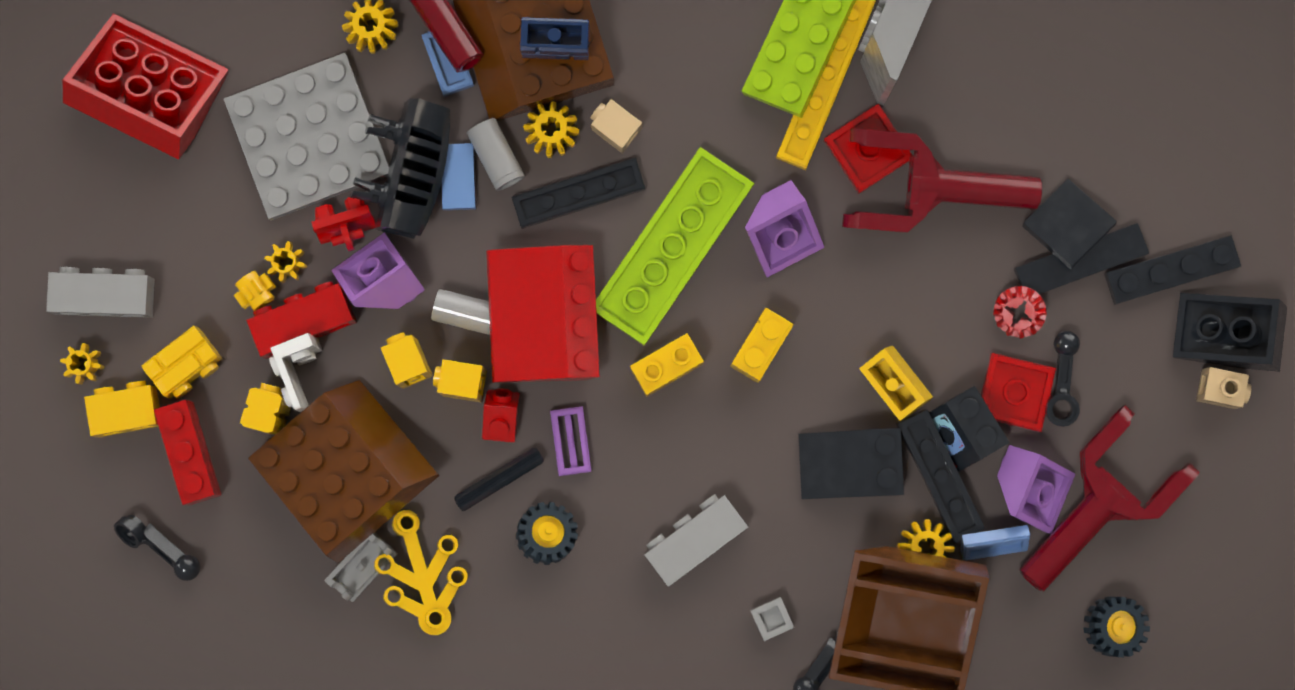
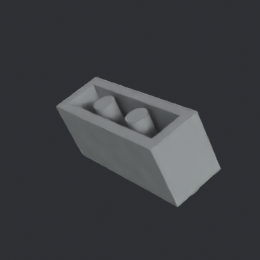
[46,267,155,318]
[644,494,748,587]

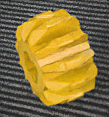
[342,0,398,54]
[523,101,579,158]
[897,519,955,557]

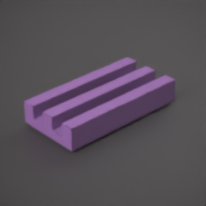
[550,406,592,476]

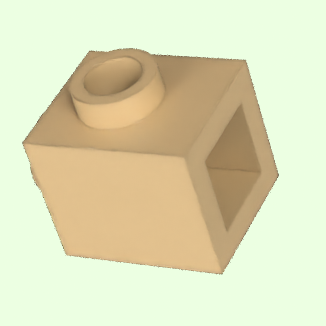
[1196,367,1251,409]

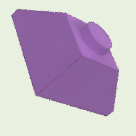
[745,180,824,277]
[331,232,425,309]
[997,445,1075,535]

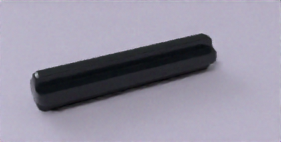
[454,448,544,511]

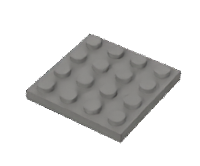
[224,53,389,221]

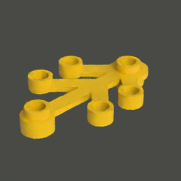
[374,510,468,635]

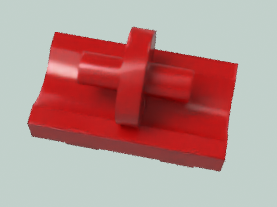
[311,197,376,251]

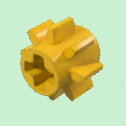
[264,241,307,283]
[233,271,276,311]
[60,343,105,385]

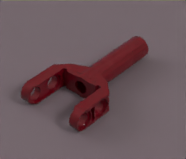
[409,0,483,73]
[842,129,1042,233]
[1019,405,1200,592]

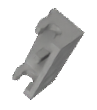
[324,532,398,602]

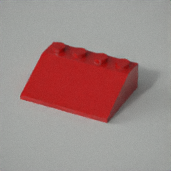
[62,13,229,160]
[486,245,600,383]

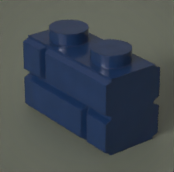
[520,17,590,60]

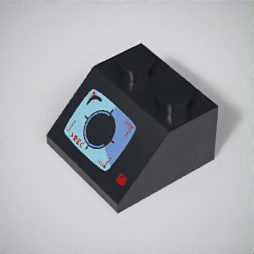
[929,385,1010,472]

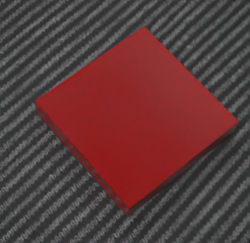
[823,104,913,194]
[981,353,1056,432]

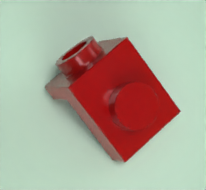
[482,388,520,443]

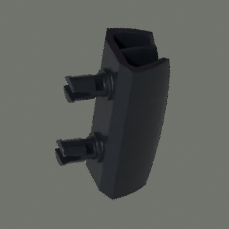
[350,98,450,239]

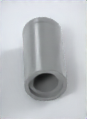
[466,118,525,191]
[431,289,490,335]

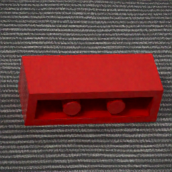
[246,281,357,359]
[154,400,222,505]

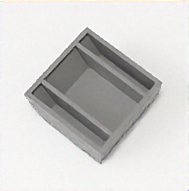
[858,0,932,106]

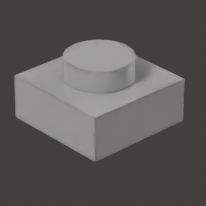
[750,597,794,641]

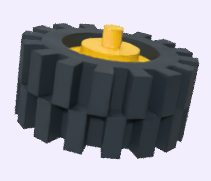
[515,502,578,565]
[1083,596,1150,658]

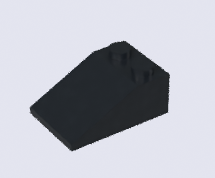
[1173,293,1287,372]
[798,428,904,499]

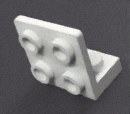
[269,333,323,412]

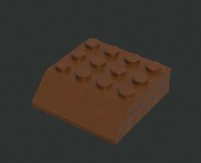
[453,0,614,121]
[248,380,440,563]
[829,546,989,690]

